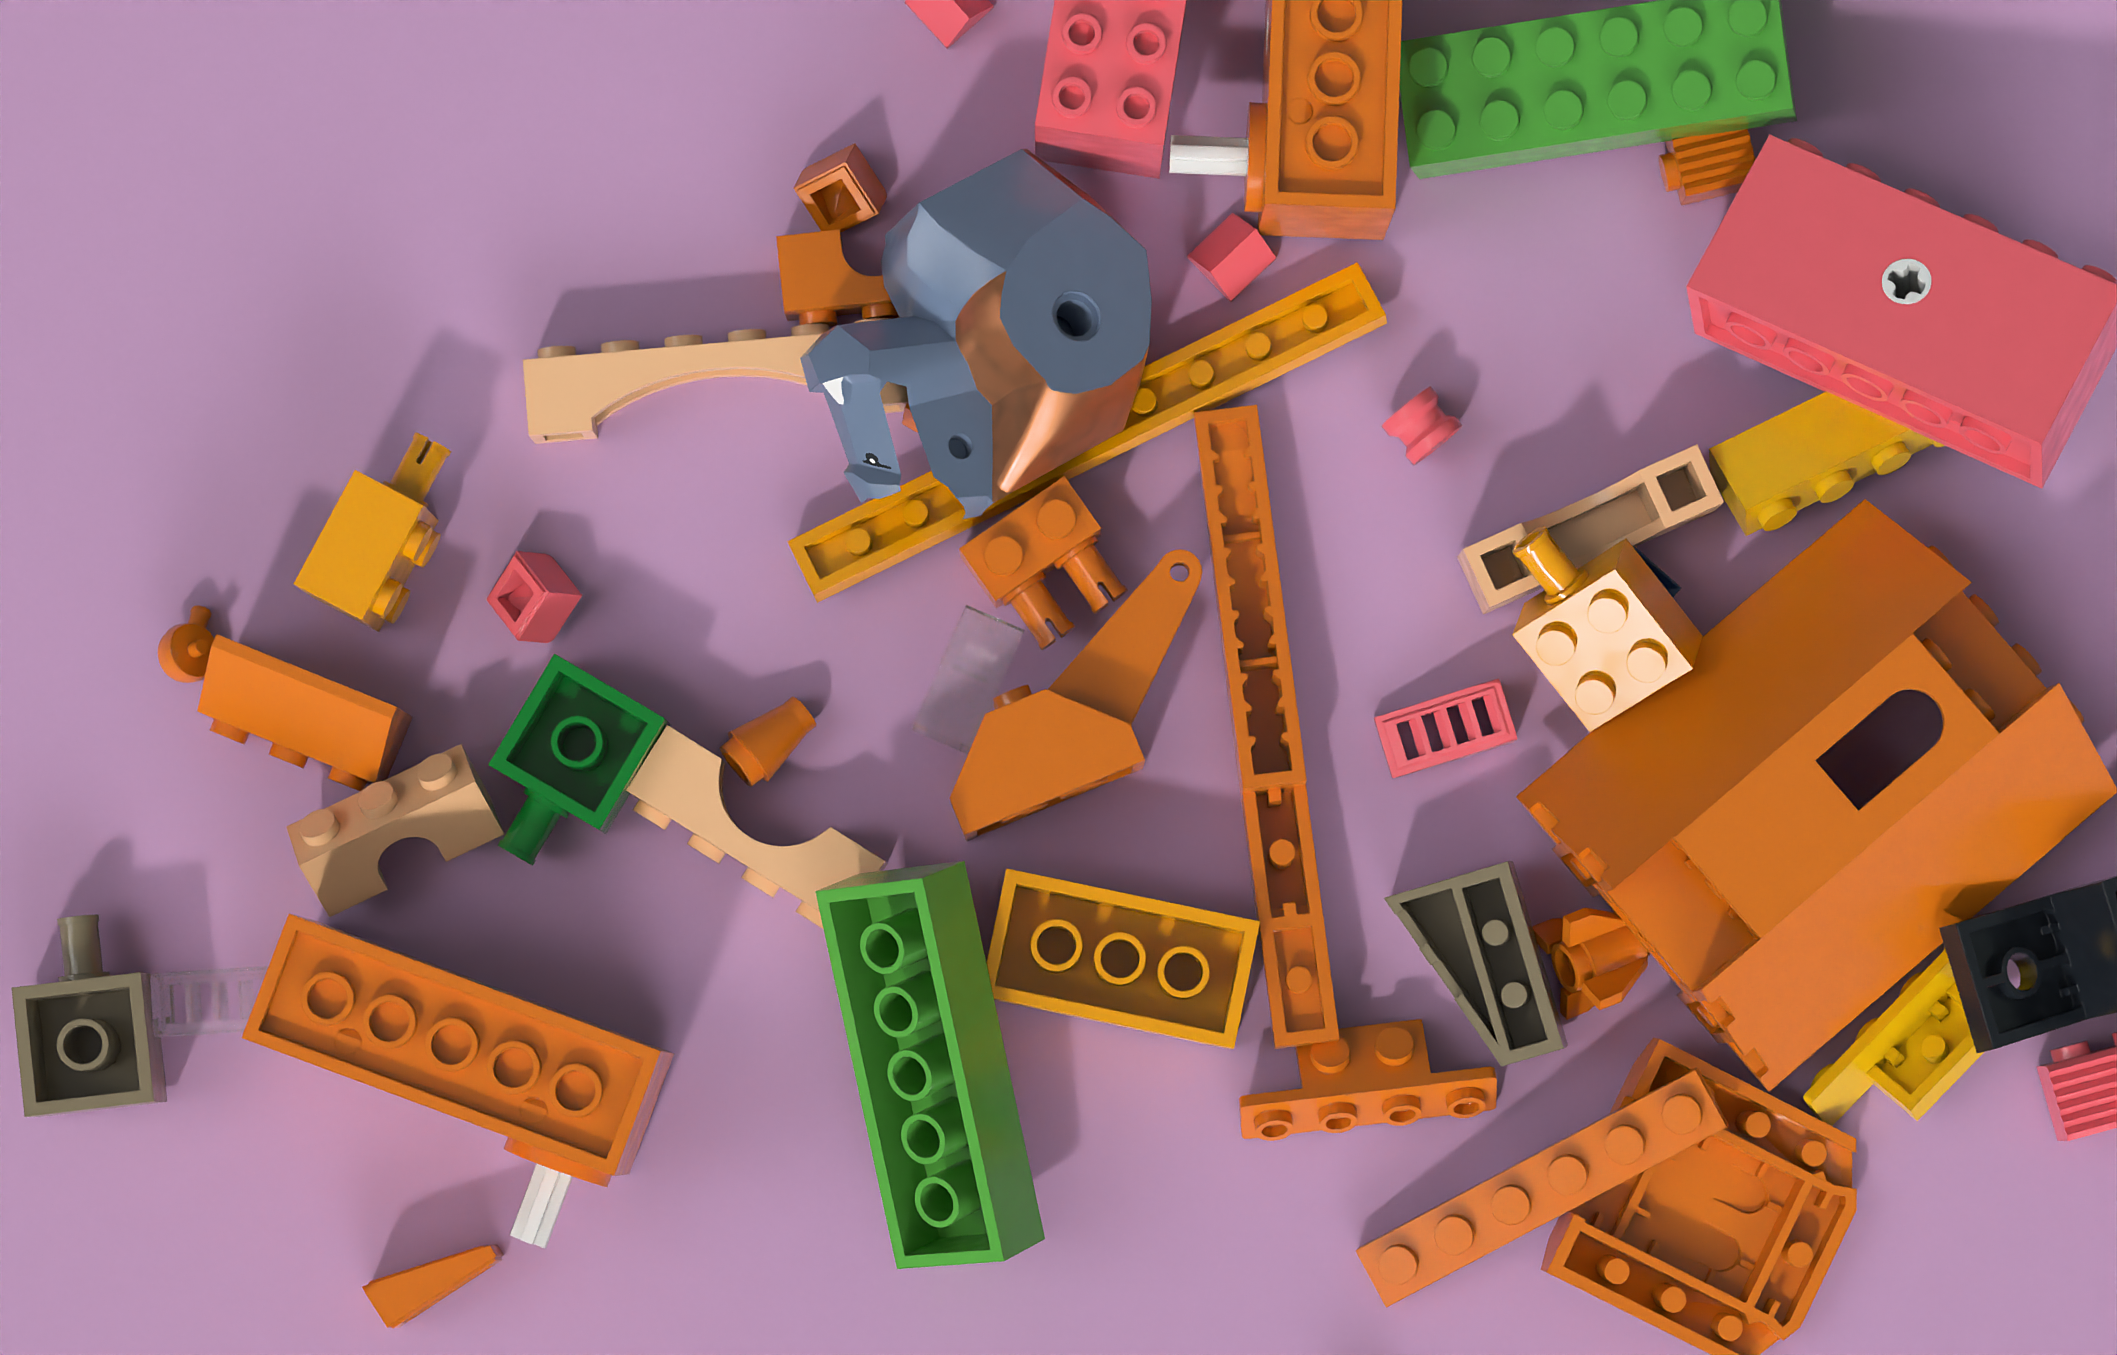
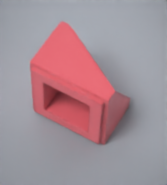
[486,551,582,643]

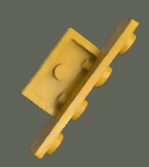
[1803,915,1984,1126]

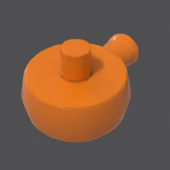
[158,605,214,683]

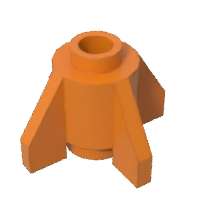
[1533,907,1650,1020]

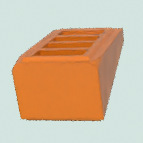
[362,1244,504,1329]

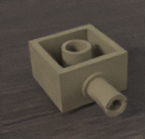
[11,914,167,1117]

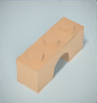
[286,744,504,917]

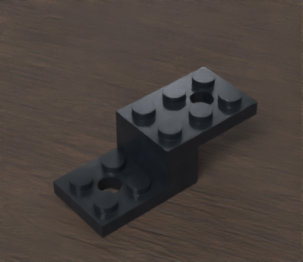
[1939,876,2117,1053]

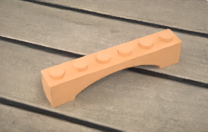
[523,318,908,444]

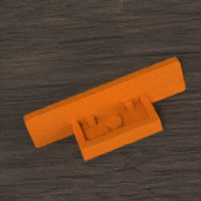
[1239,1019,1497,1141]

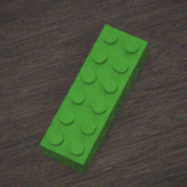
[1400,0,1797,179]
[815,861,1045,1269]

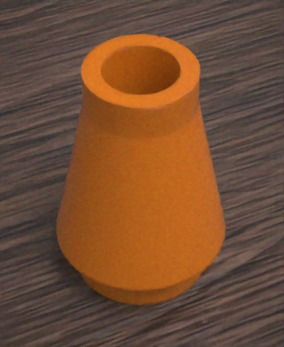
[719,696,817,787]

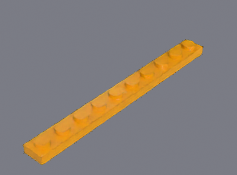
[787,262,1387,603]

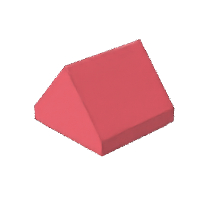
[905,0,994,49]
[1187,213,1276,302]

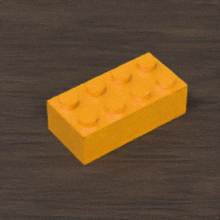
[986,868,1260,1050]

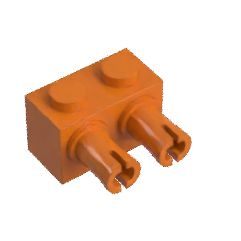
[959,476,1128,650]

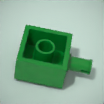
[488,654,671,866]

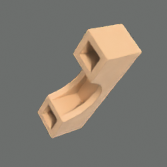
[1457,444,1724,615]
[626,725,887,929]

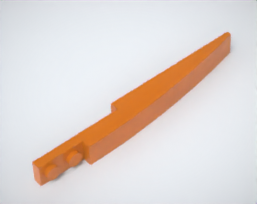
[1194,405,1340,1049]

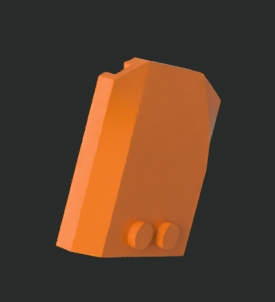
[1540,1037,1857,1355]

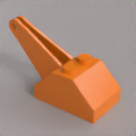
[949,549,1202,842]

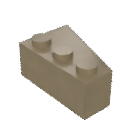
[1384,861,1568,1067]

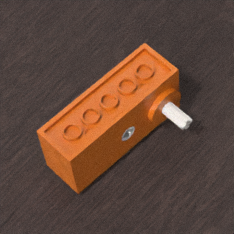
[1169,0,1402,240]
[241,914,674,1248]

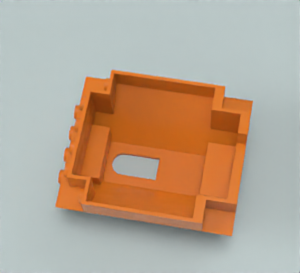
[1516,499,2117,1092]

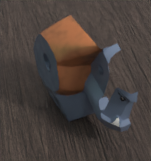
[800,149,1152,519]

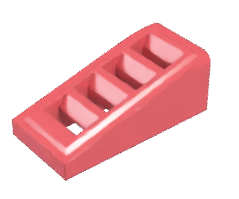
[1373,678,1517,779]

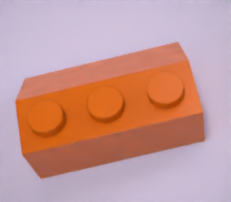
[197,634,413,791]

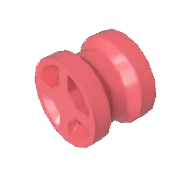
[1381,386,1463,466]

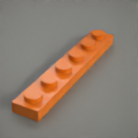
[1355,1068,1729,1308]

